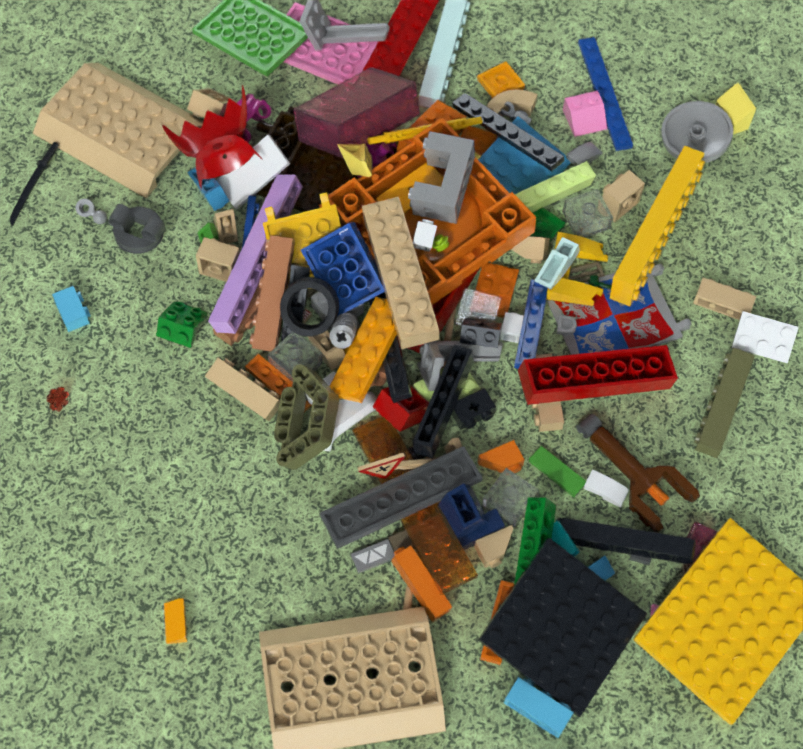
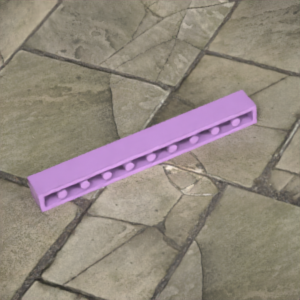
[208,175,303,334]

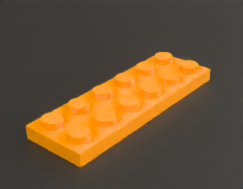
[329,297,397,403]

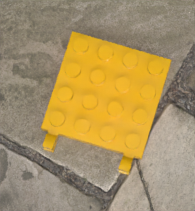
[263,192,342,289]

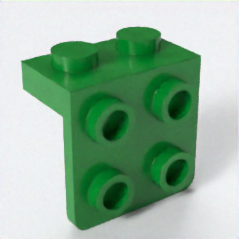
[156,302,207,348]

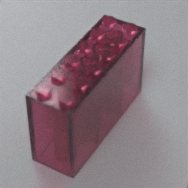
[294,67,420,158]

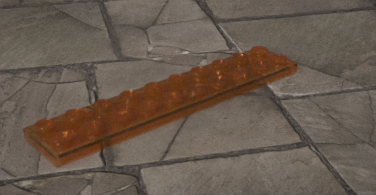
[352,417,478,595]

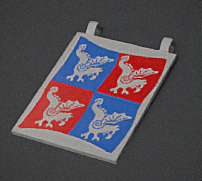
[546,264,692,355]

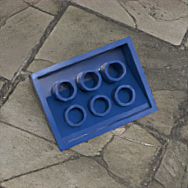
[301,222,385,317]

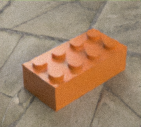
[396,100,467,153]

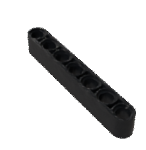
[556,518,696,564]

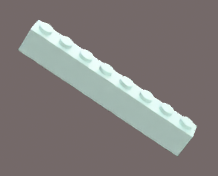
[418,0,470,107]

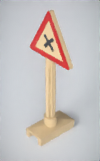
[358,438,462,479]

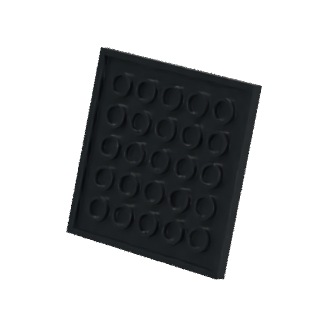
[478,538,647,717]

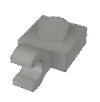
[500,102,532,125]

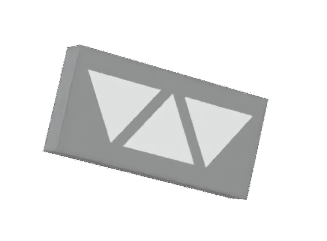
[351,539,394,574]

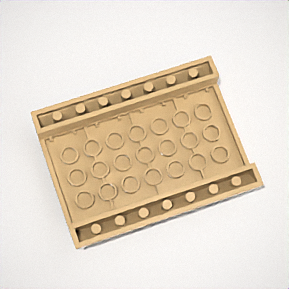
[33,63,203,199]

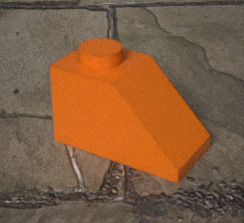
[477,440,525,474]

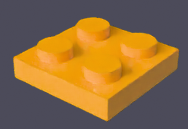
[477,61,525,98]

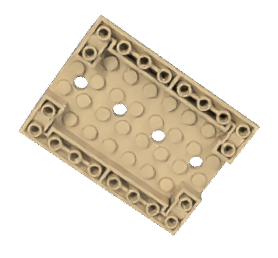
[259,607,446,749]

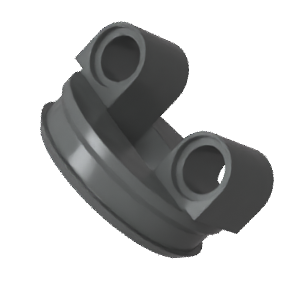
[108,204,165,254]

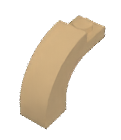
[486,90,538,131]

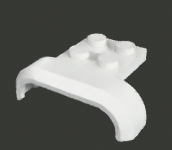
[305,371,377,451]

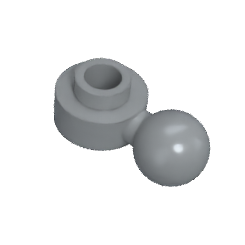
[76,199,107,224]

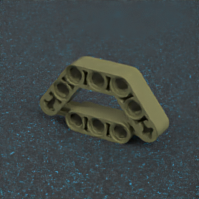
[274,364,339,470]

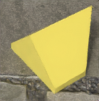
[337,143,372,177]

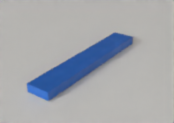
[514,279,548,369]

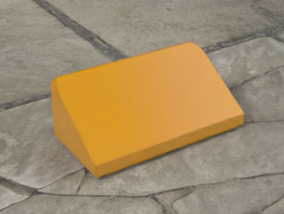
[164,598,187,644]

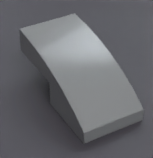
[566,142,603,166]

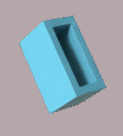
[52,286,91,332]

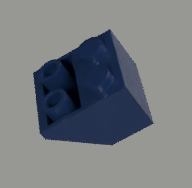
[437,483,489,542]

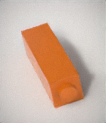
[391,545,452,622]

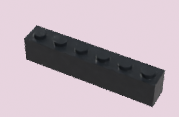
[413,345,474,459]

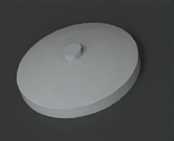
[661,101,733,163]

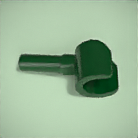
[588,275,612,290]

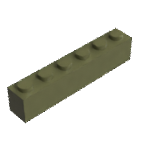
[694,347,755,458]

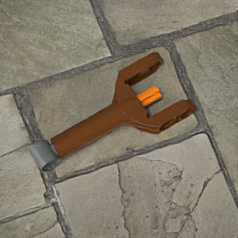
[576,413,700,533]

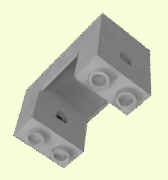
[408,131,475,224]

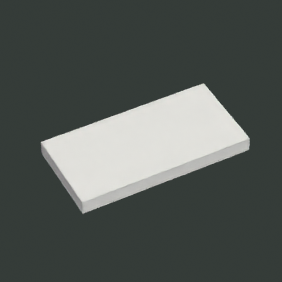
[216,135,290,209]

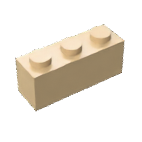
[693,278,756,320]

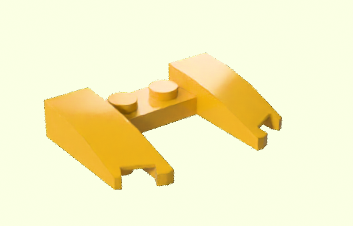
[546,232,608,306]

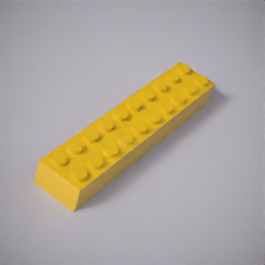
[610,146,705,307]

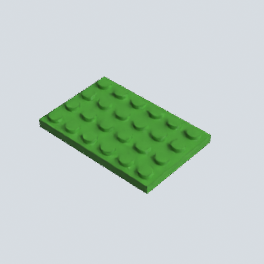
[192,0,308,77]

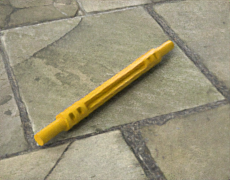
[367,116,483,145]

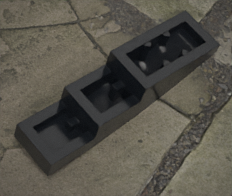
[281,263,311,344]

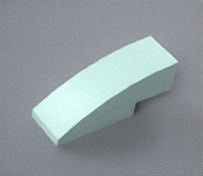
[535,237,580,289]

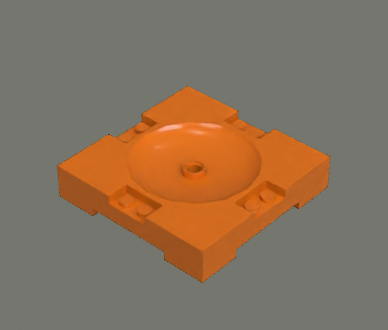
[328,118,536,305]

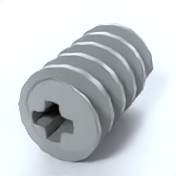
[330,313,359,349]

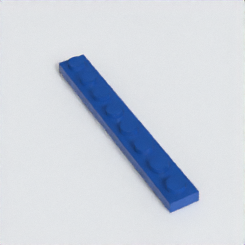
[578,37,633,151]

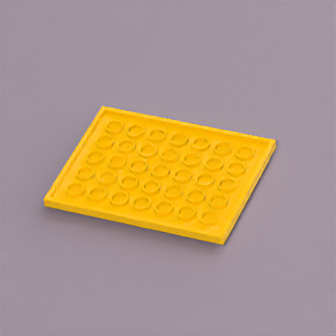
[633,518,803,725]

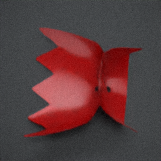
[162,85,263,190]

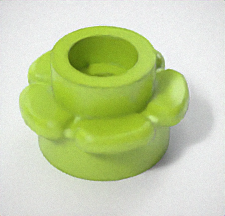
[432,235,450,252]

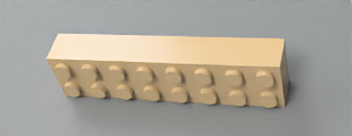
[362,197,439,349]

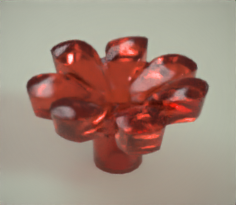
[47,387,69,412]

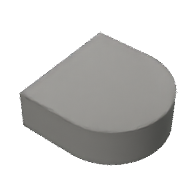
[556,315,577,336]

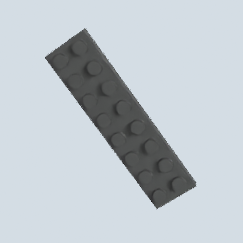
[319,446,483,549]

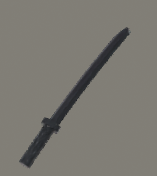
[10,142,59,226]

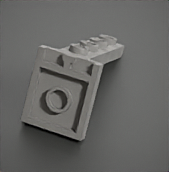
[299,0,390,50]
[417,341,503,391]

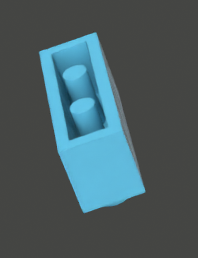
[504,677,574,738]

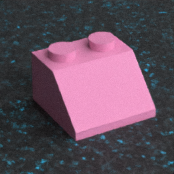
[563,90,607,137]

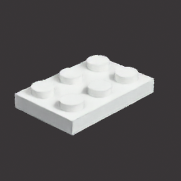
[732,311,799,363]

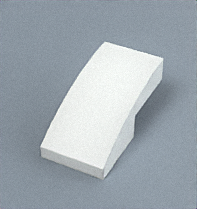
[584,470,629,507]

